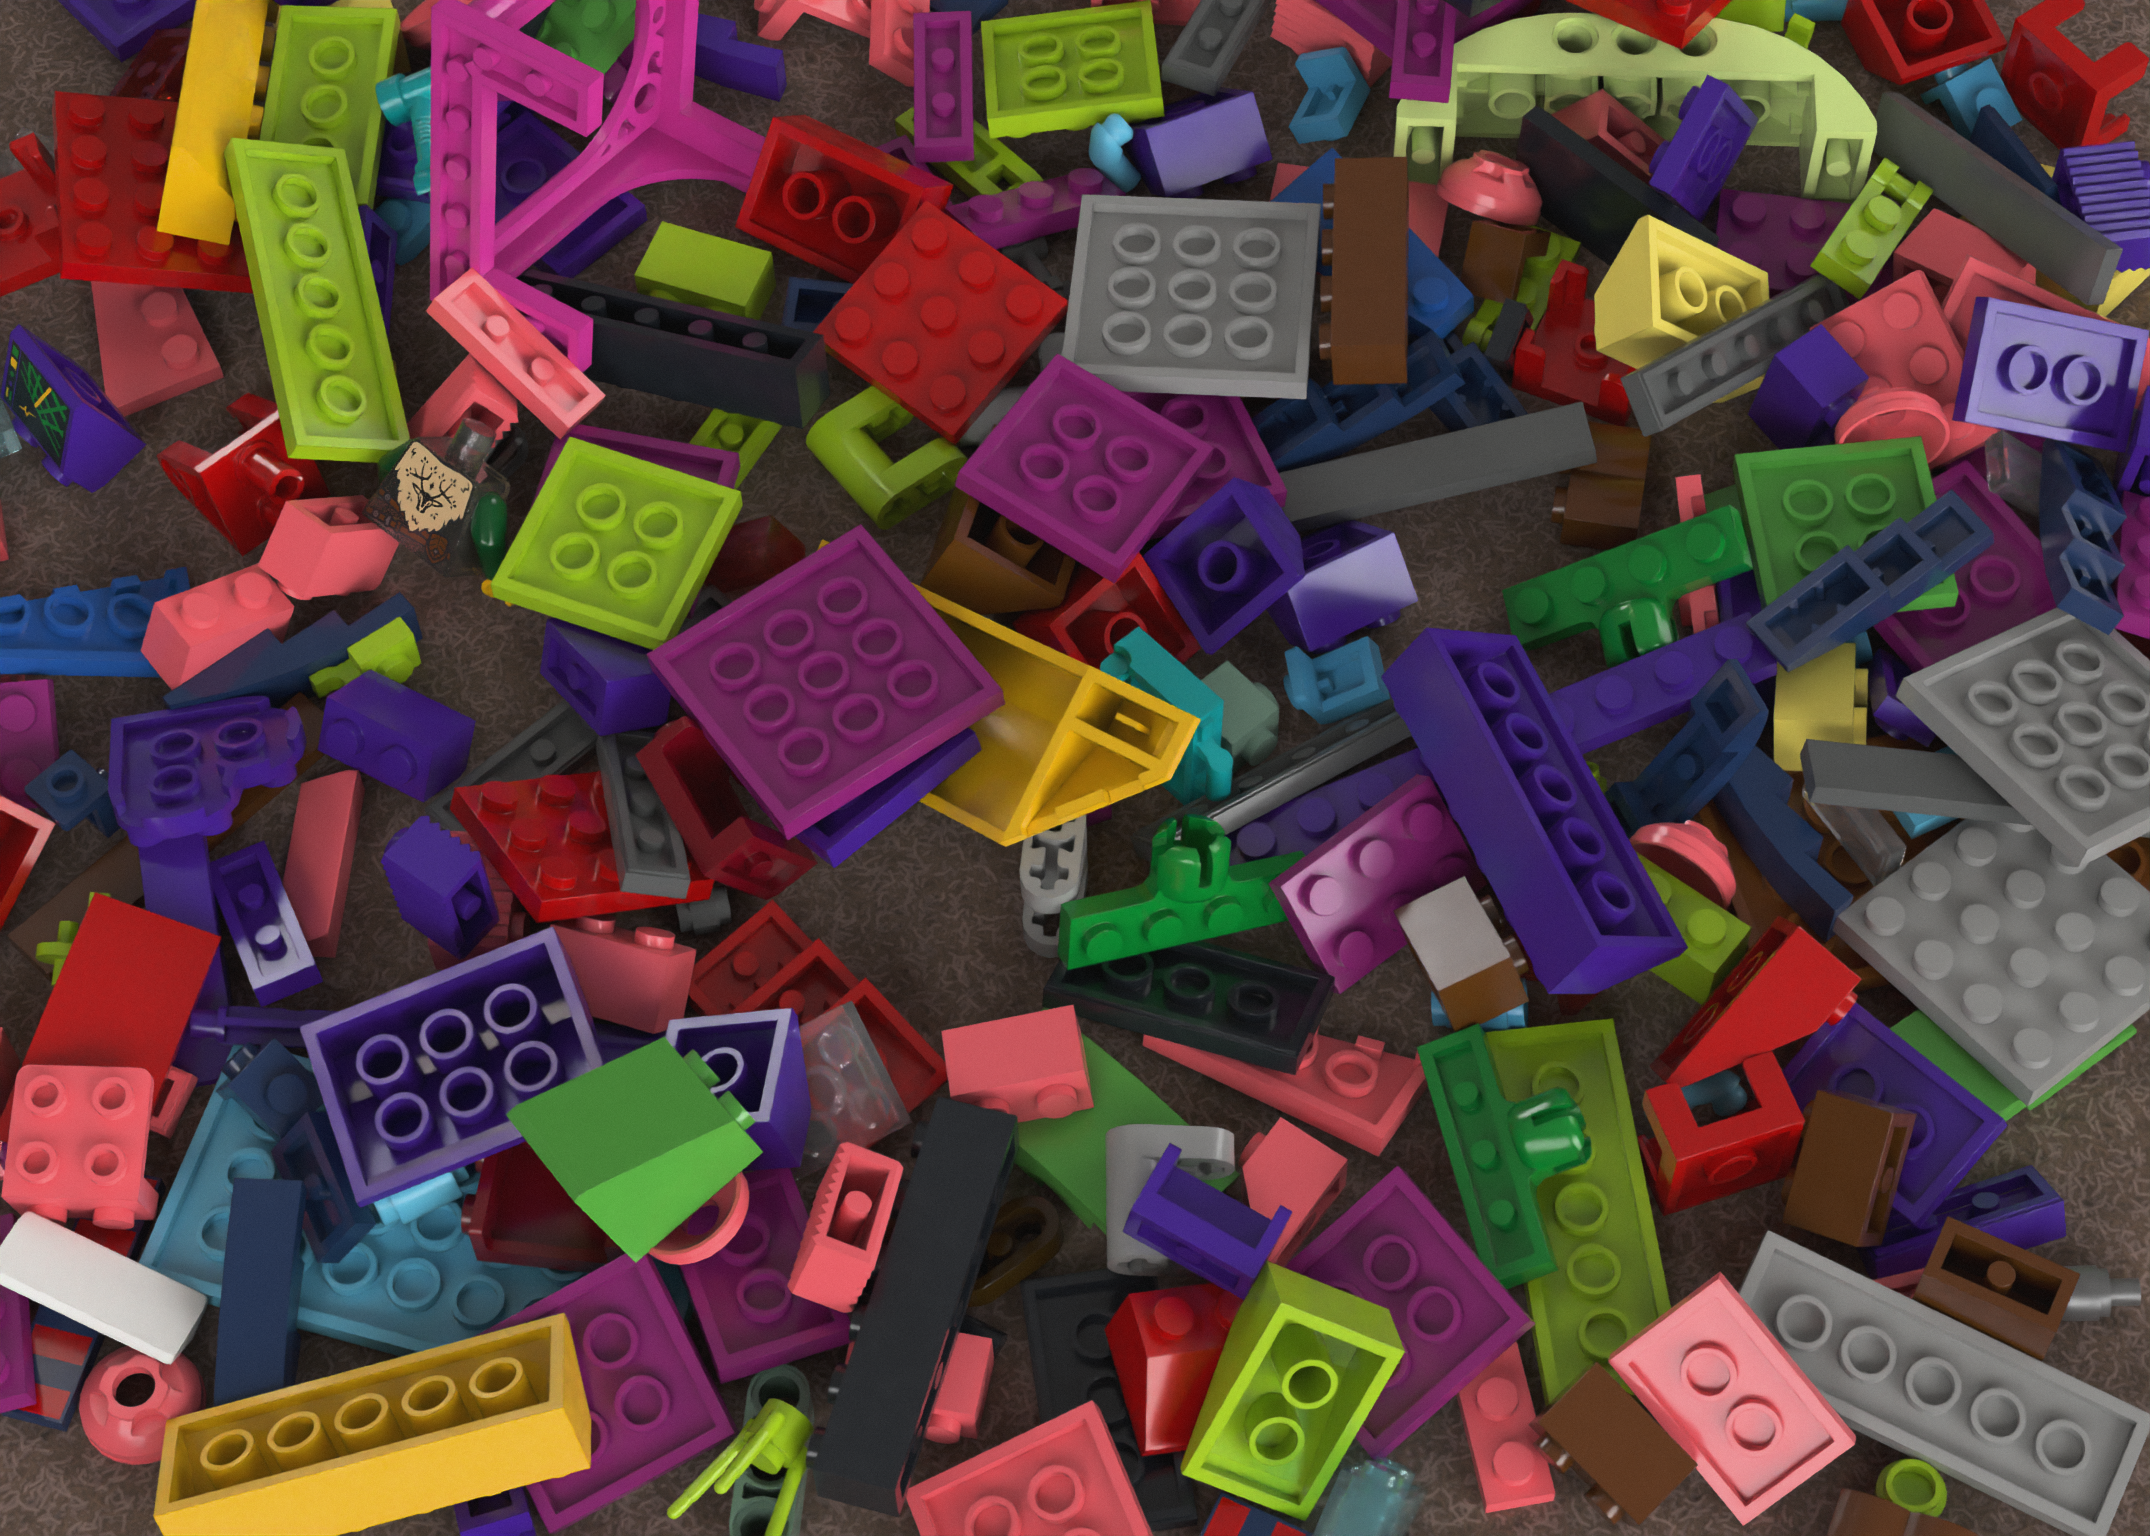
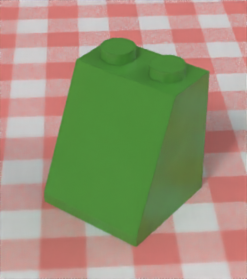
[505,1037,763,1263]

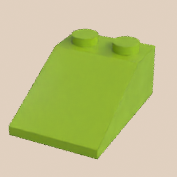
[1180,1261,1405,1521]

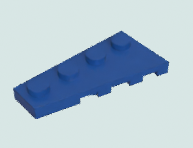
[1270,147,1474,339]
[0,567,190,678]

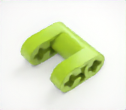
[806,385,969,530]

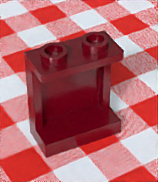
[635,716,818,900]
[461,1141,626,1273]

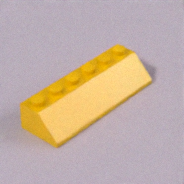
[157,0,279,245]
[153,1313,591,1536]

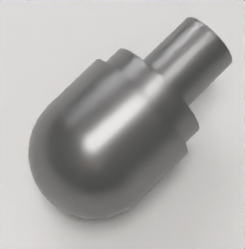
[2062,1265,2141,1321]

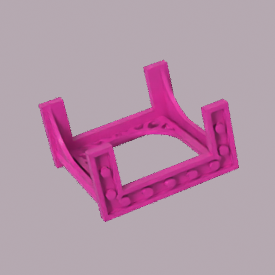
[430,0,766,373]

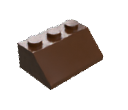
[920,424,1076,615]

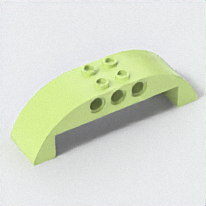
[1393,13,1877,203]

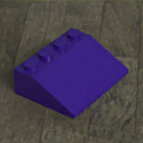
[299,926,606,1208]

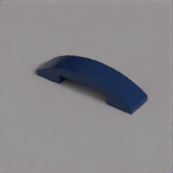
[1604,659,1769,839]

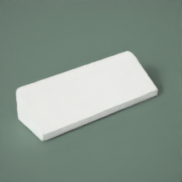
[0,1211,208,1365]

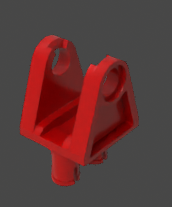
[157,393,331,557]

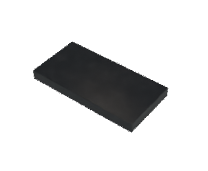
[1516,105,1719,267]
[1042,941,1335,1075]
[1020,1268,1198,1532]

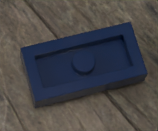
[271,1111,376,1263]

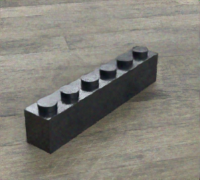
[516,269,830,429]
[806,1097,1020,1517]

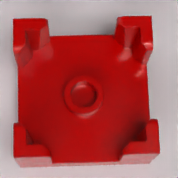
[2000,0,2150,150]
[0,132,60,297]
[1511,259,1637,427]
[1637,1051,1805,1216]

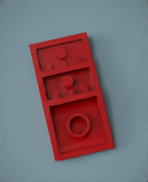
[0,892,222,1144]
[687,899,948,1150]

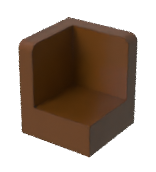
[1460,219,1551,304]

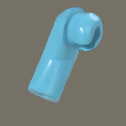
[1088,113,1141,193]
[1644,1069,1747,1117]

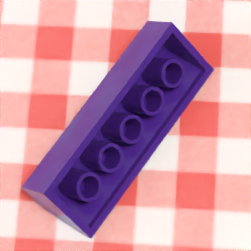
[1381,627,1688,994]

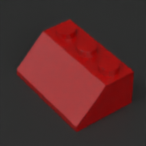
[735,115,954,284]

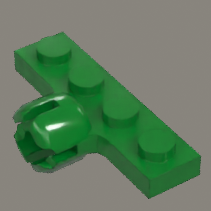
[1502,504,1753,668]
[1058,814,1305,970]
[1417,1023,1592,1290]

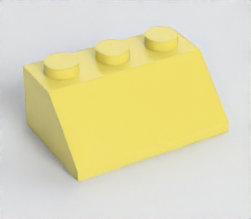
[1594,215,1769,403]

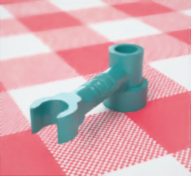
[375,66,431,197]

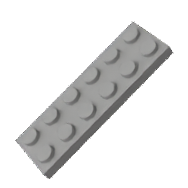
[1738,1230,2150,1536]

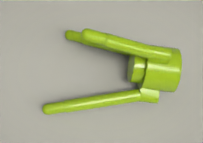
[667,1398,814,1536]

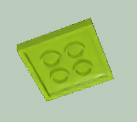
[981,0,1165,138]
[491,437,743,650]

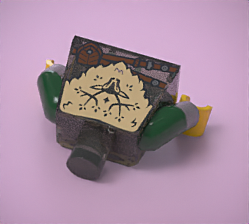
[362,418,514,607]

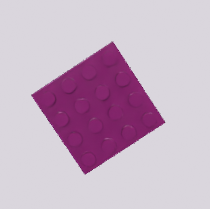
[646,524,1005,840]

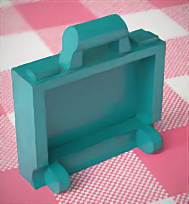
[1100,626,1233,805]

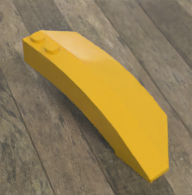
[817,539,1201,847]

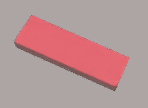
[282,770,365,958]

